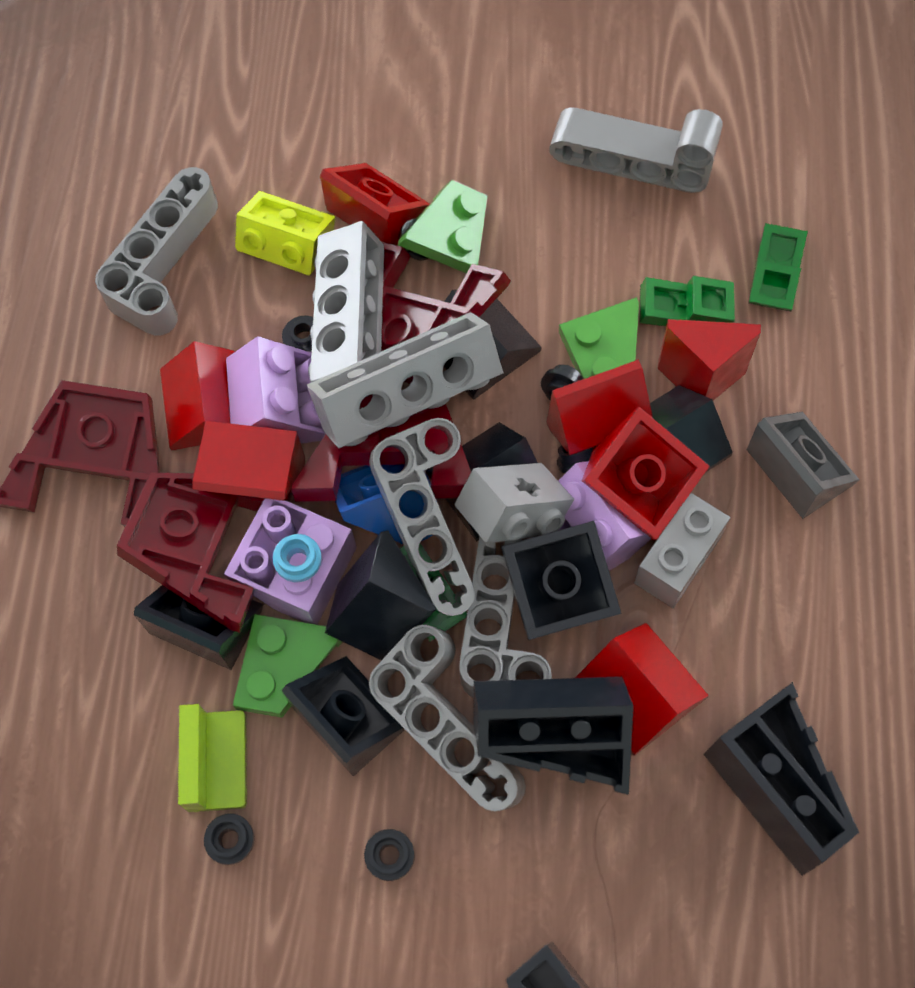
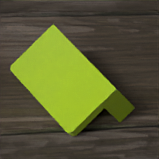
[178,704,247,812]

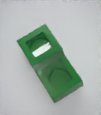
[748,223,808,312]
[640,276,735,326]

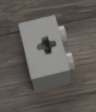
[454,463,574,543]
[634,493,731,609]

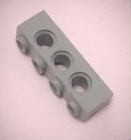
[308,221,384,382]
[307,312,503,448]

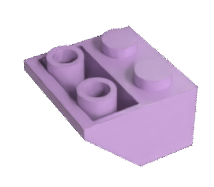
[226,336,325,443]
[531,461,651,571]
[224,498,357,625]

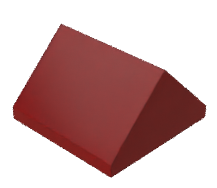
[320,163,430,246]
[658,319,761,401]
[160,341,236,451]
[546,359,653,455]
[582,407,710,540]
[192,421,305,501]
[575,623,709,756]

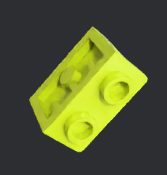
[235,191,335,275]

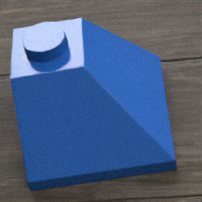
[335,464,437,544]

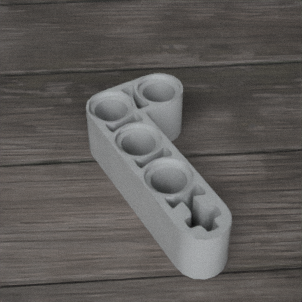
[549,108,723,193]
[95,167,218,336]
[369,418,475,616]
[459,536,552,698]
[369,625,526,811]

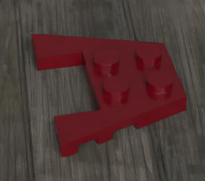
[381,242,511,384]
[0,380,160,527]
[291,394,471,502]
[117,472,293,633]

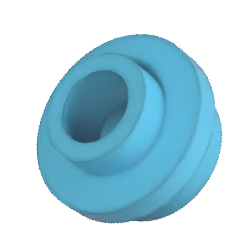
[273,534,322,582]

